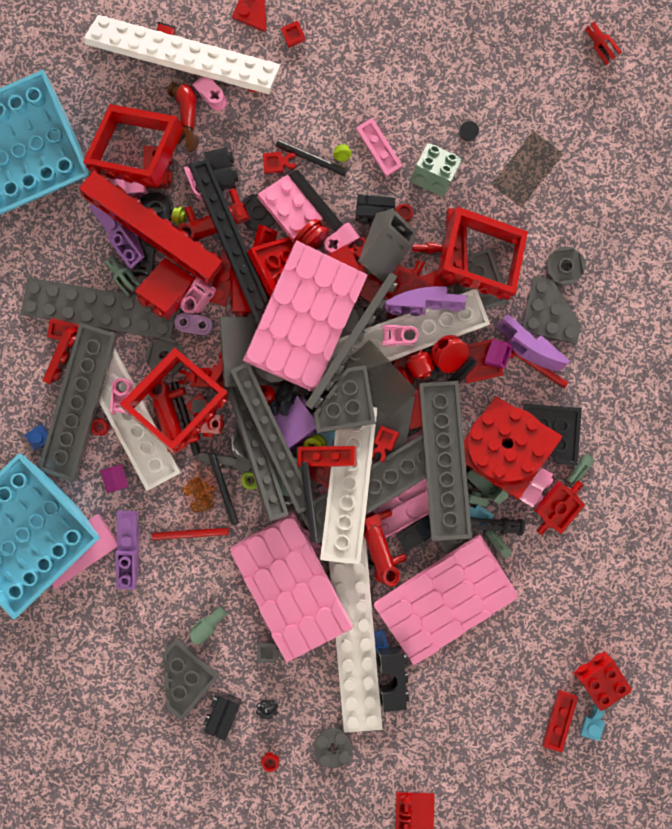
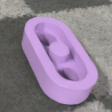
[174,313,213,336]

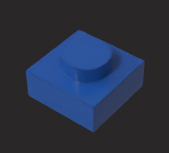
[25,424,48,451]
[374,628,389,652]

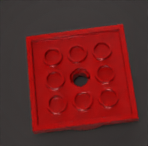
[464,396,563,500]

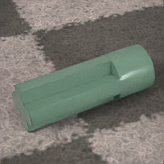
[567,454,595,486]
[483,530,512,560]

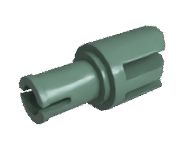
[105,256,141,297]
[189,605,228,645]

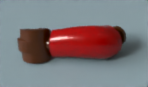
[167,82,199,152]

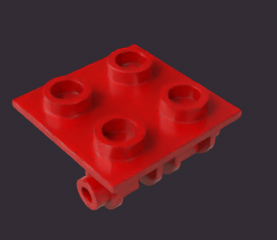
[395,792,435,829]

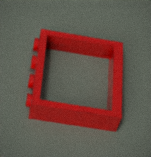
[83,104,184,187]
[437,206,528,300]
[120,348,228,455]

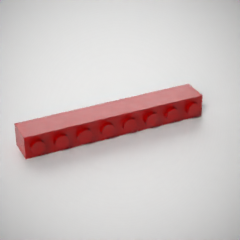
[79,171,222,285]

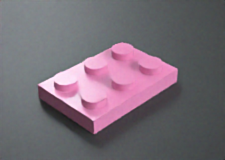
[257,174,323,241]

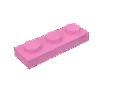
[356,118,403,178]

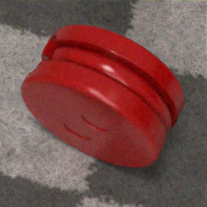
[293,219,329,250]
[431,335,469,373]

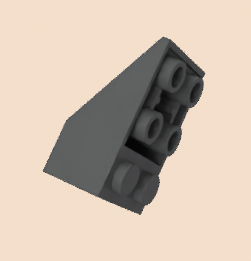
[358,209,417,283]

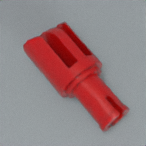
[585,22,622,65]

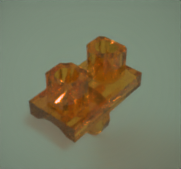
[182,476,216,513]

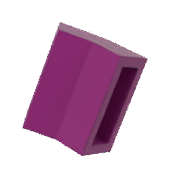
[484,339,513,369]
[100,464,129,493]

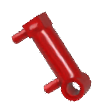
[177,189,250,242]
[148,380,200,452]
[364,509,407,586]

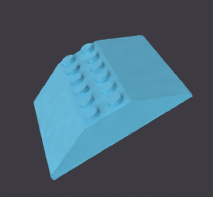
[0,69,90,215]
[0,453,100,620]

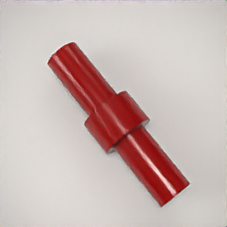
[412,242,444,254]

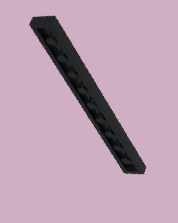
[189,158,269,327]

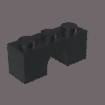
[377,646,409,712]

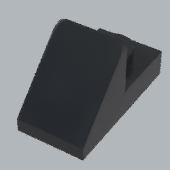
[396,515,431,552]

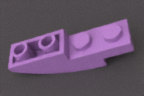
[89,204,145,269]
[386,287,466,316]
[496,314,570,372]
[115,510,140,590]

